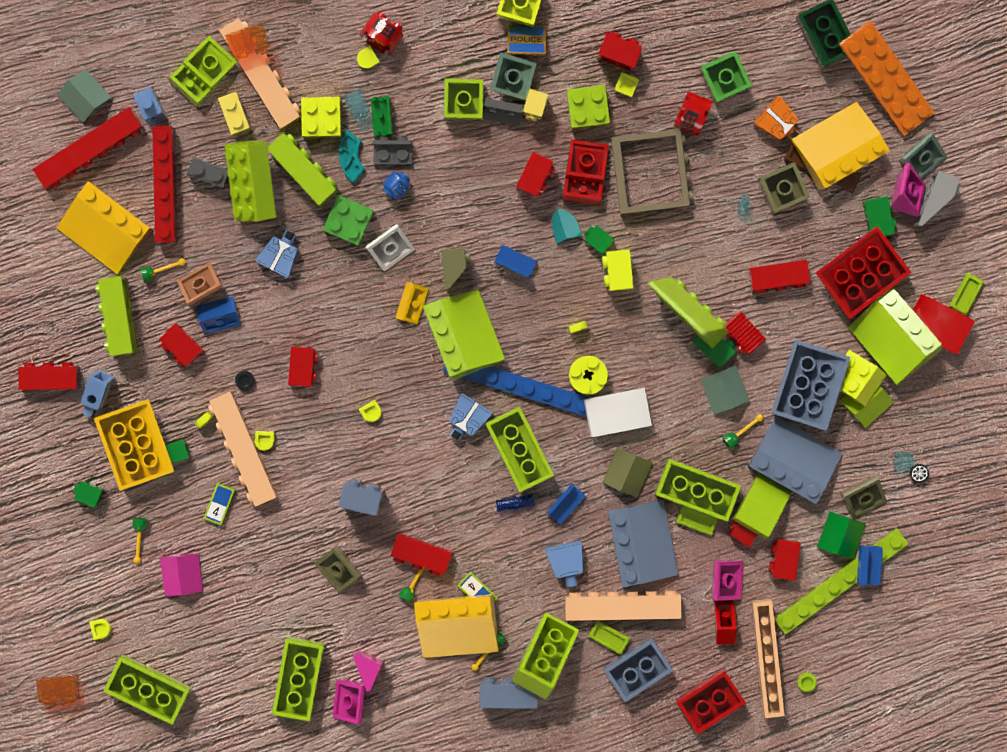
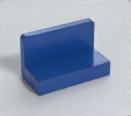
[494,245,537,278]
[197,296,241,335]
[546,483,586,525]
[857,545,883,585]

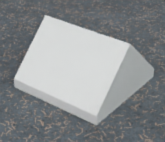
[366,224,415,271]

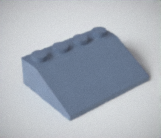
[772,340,851,431]
[748,415,842,504]
[607,500,678,587]

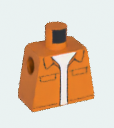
[752,96,800,141]

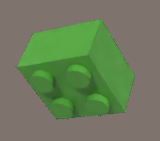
[699,51,752,104]
[323,195,374,246]

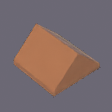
[177,262,225,307]

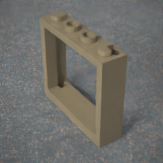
[611,129,692,215]

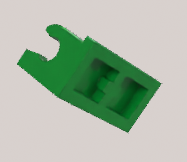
[371,96,393,137]

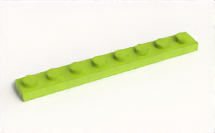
[774,528,908,635]

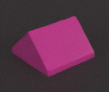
[890,163,926,217]
[160,553,203,596]
[712,560,743,601]
[353,650,383,691]
[332,679,366,724]

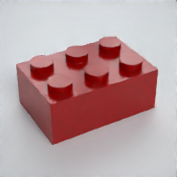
[675,669,746,735]

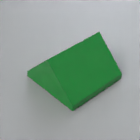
[817,511,866,560]

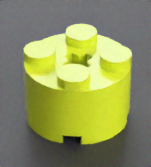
[569,356,608,394]

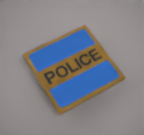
[507,25,546,55]

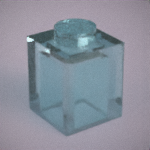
[343,88,371,120]

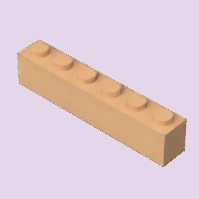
[219,18,301,130]
[208,391,278,507]
[565,590,681,621]
[751,599,784,718]

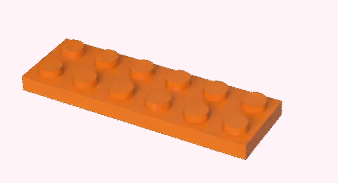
[839,21,935,136]

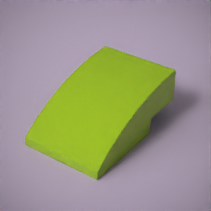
[169,36,237,107]
[732,472,792,539]

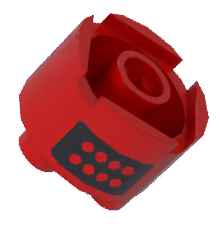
[359,11,404,56]
[673,91,713,136]

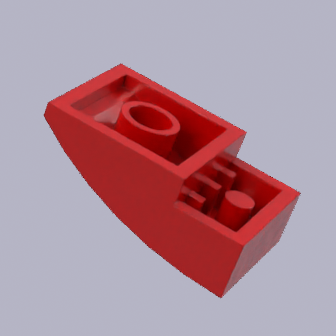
[562,139,609,206]
[913,294,975,355]

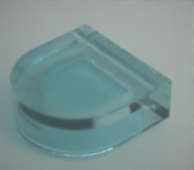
[737,194,750,215]
[894,451,914,470]

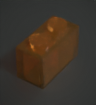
[225,23,271,61]
[36,674,80,706]

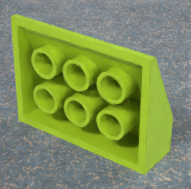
[648,277,728,349]
[848,287,942,385]
[423,290,505,381]

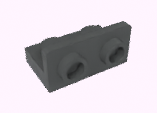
[483,98,524,126]
[373,137,412,165]

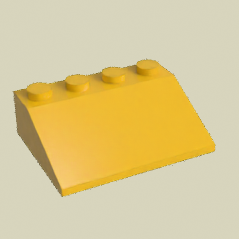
[791,102,890,190]
[57,181,152,275]
[94,399,175,491]
[414,594,499,658]

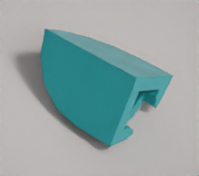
[552,209,582,244]

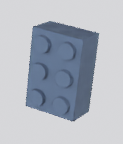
[338,479,384,516]
[603,636,673,702]
[479,677,538,709]

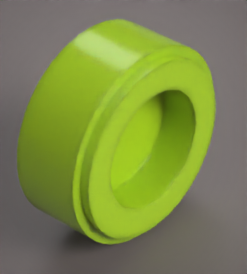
[797,672,817,692]

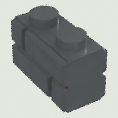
[187,157,229,189]

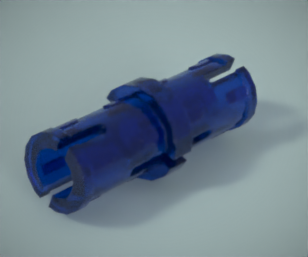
[496,494,535,512]

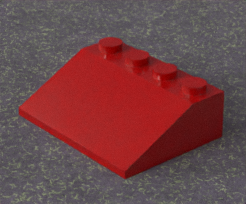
[815,226,912,319]

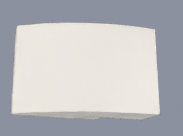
[584,388,652,437]

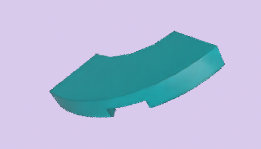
[339,130,365,184]

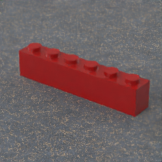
[32,107,144,190]
[152,126,177,243]

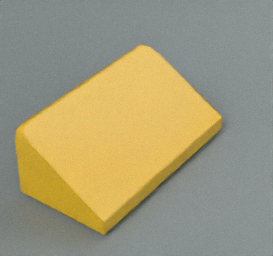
[395,282,429,325]

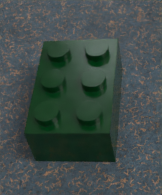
[795,0,851,69]

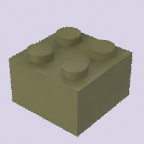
[757,162,810,214]

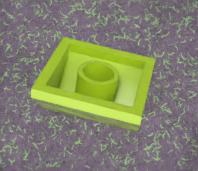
[839,385,894,429]

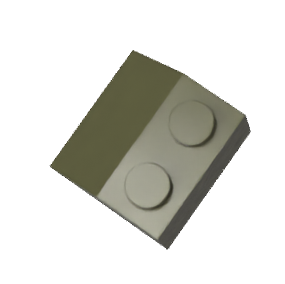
[441,248,470,290]

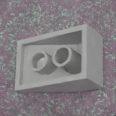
[912,171,962,228]

